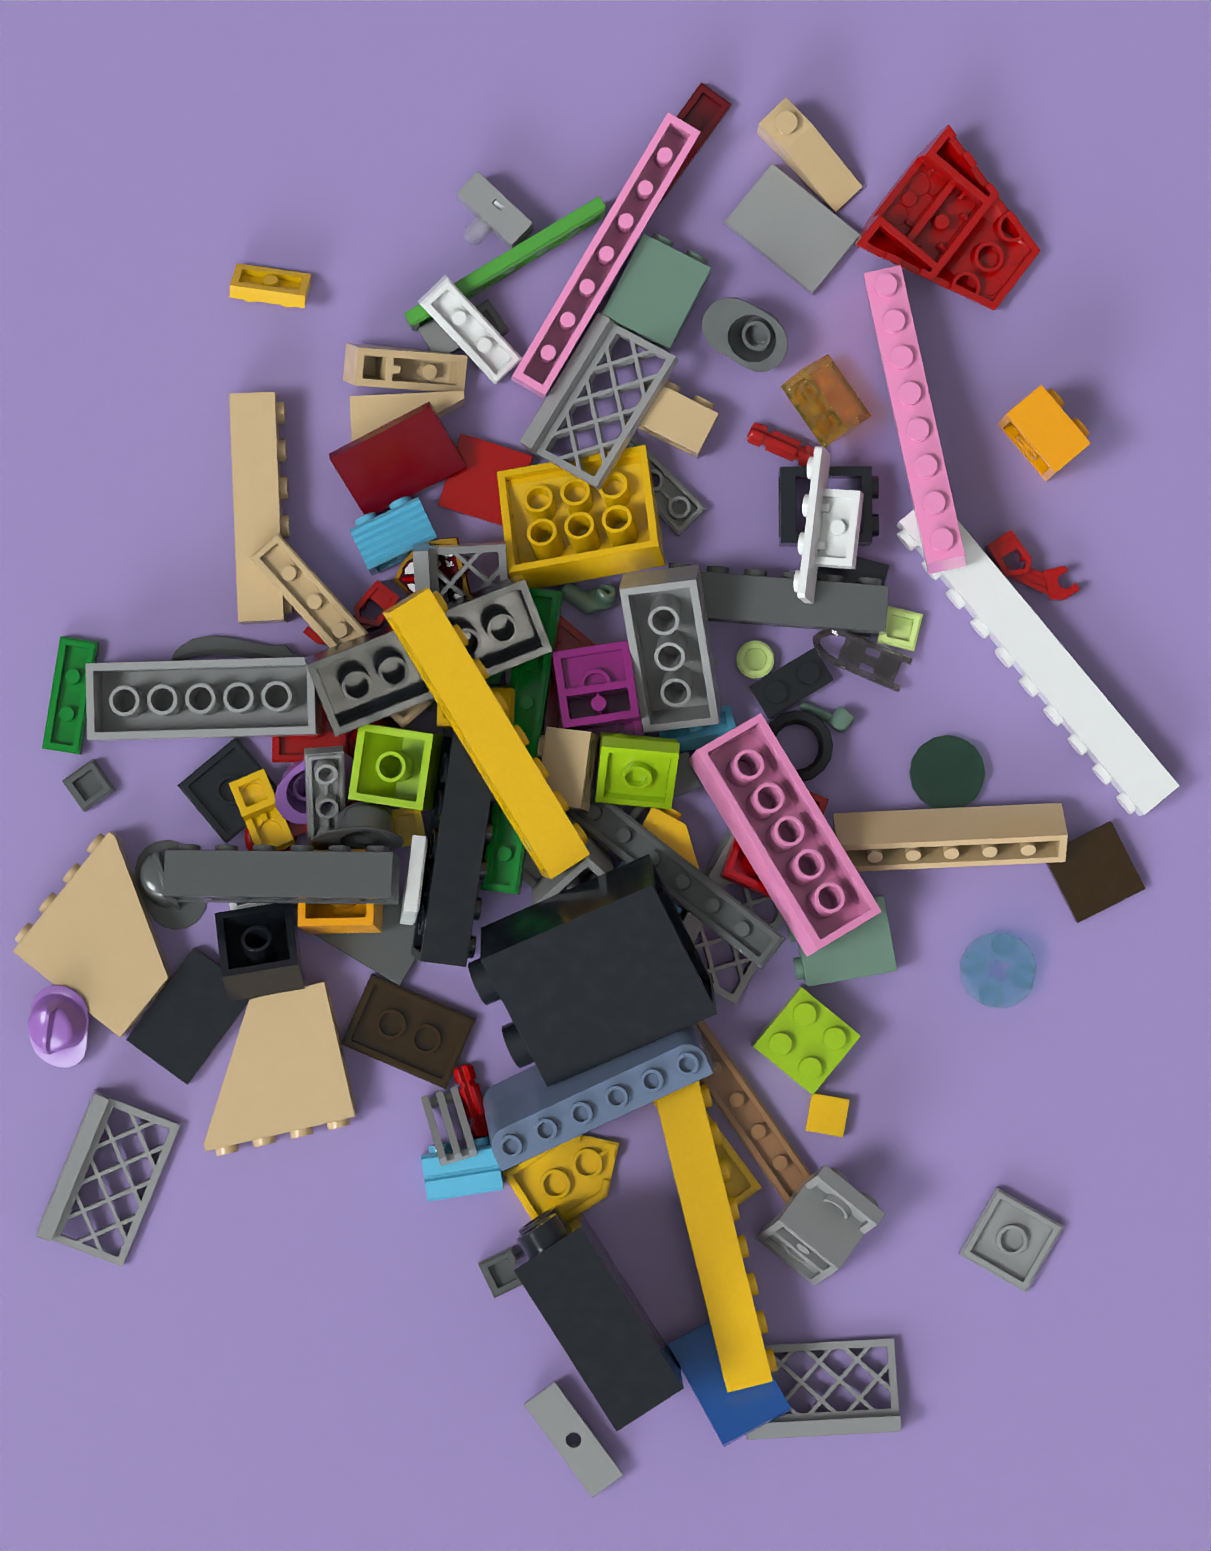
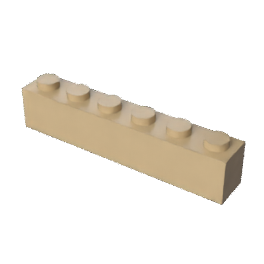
[229,392,294,625]
[833,803,1068,872]

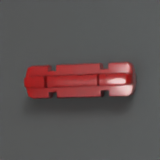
[746,422,815,467]
[453,1063,489,1138]

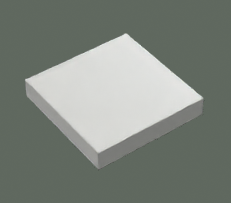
[400,835,428,925]

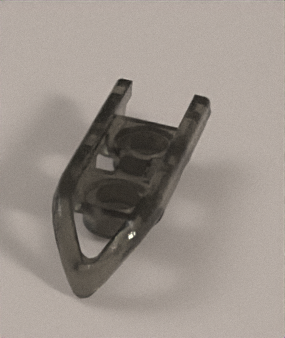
[812,629,913,692]

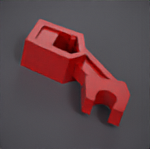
[984,530,1080,601]
[303,580,401,646]

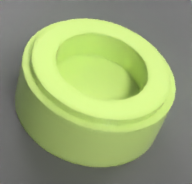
[736,641,774,679]

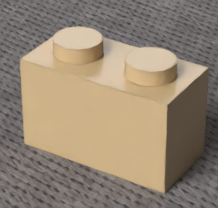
[637,380,719,458]
[538,726,599,811]

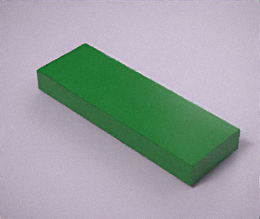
[42,636,100,755]

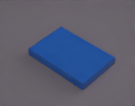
[668,1321,791,1447]

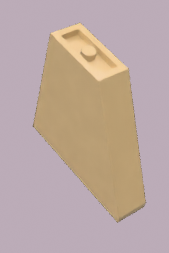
[13,832,173,1037]
[204,981,358,1156]

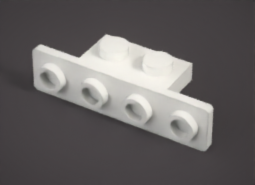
[793,446,864,604]

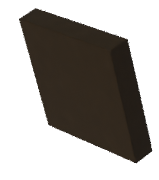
[1046,821,1145,923]

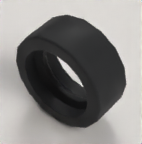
[768,710,833,782]

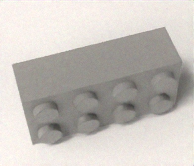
[619,564,722,733]

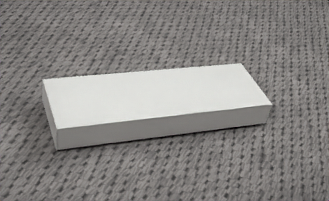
[418,275,522,385]

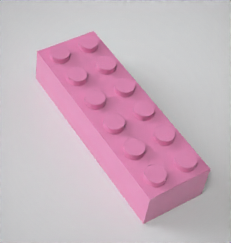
[687,713,882,957]

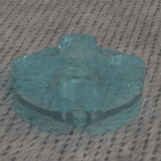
[959,932,1037,1008]

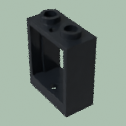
[778,466,879,547]

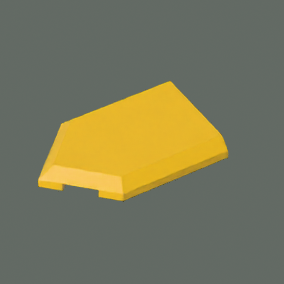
[502,1135,619,1222]

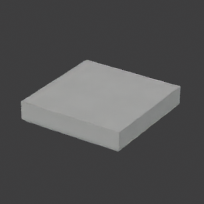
[959,1187,1064,1293]

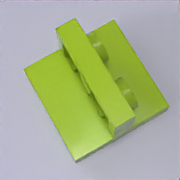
[595,732,680,809]

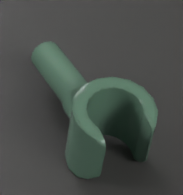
[800,701,854,733]

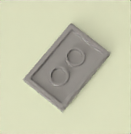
[724,163,860,295]

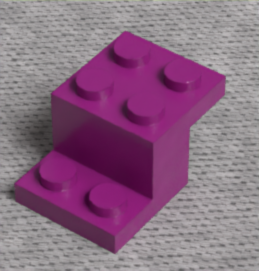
[552,641,644,767]

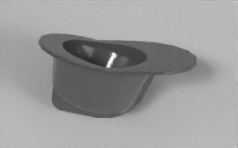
[702,297,788,372]
[310,802,404,850]
[135,840,206,930]

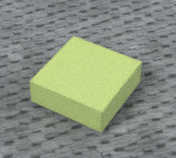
[876,606,923,652]

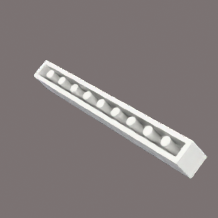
[896,510,1179,816]

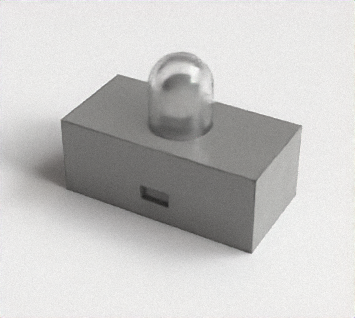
[457,171,534,249]

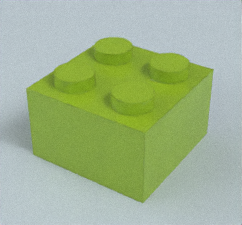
[751,986,861,1095]

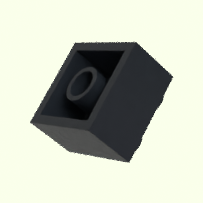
[215,903,305,1001]

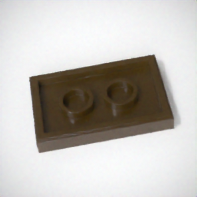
[341,974,476,1089]

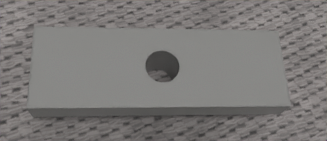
[607,433,706,536]
[304,746,346,850]
[524,1381,623,1498]

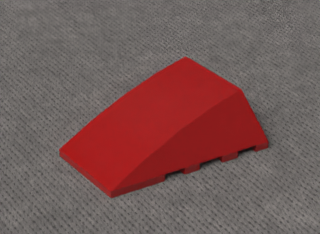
[855,125,1041,311]

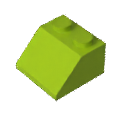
[348,724,443,811]

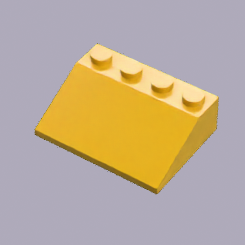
[497,445,666,589]

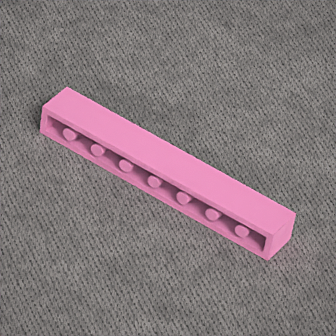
[511,112,701,399]
[863,265,966,574]

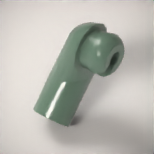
[561,583,617,615]

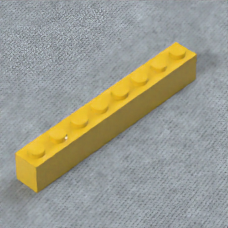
[382,588,590,879]
[655,1080,778,1392]

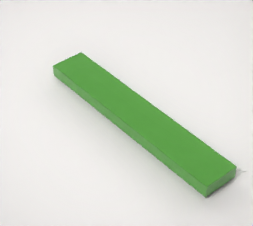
[404,196,606,332]

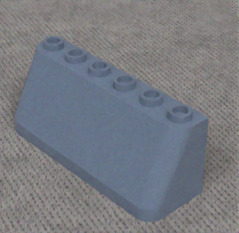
[483,1023,716,1171]

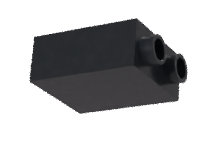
[468,854,717,1087]
[514,1206,684,1432]

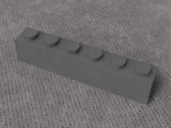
[660,563,889,635]
[162,844,400,905]

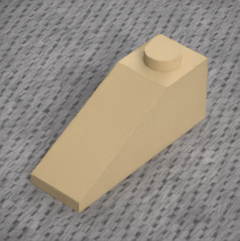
[757,97,863,214]
[343,343,468,392]
[350,391,466,441]

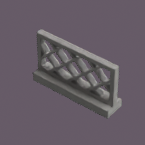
[519,312,679,490]
[413,542,512,701]
[679,828,784,1005]
[36,1089,180,1267]
[746,1338,902,1440]

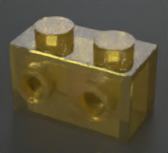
[780,354,872,448]

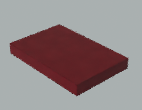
[329,401,466,515]

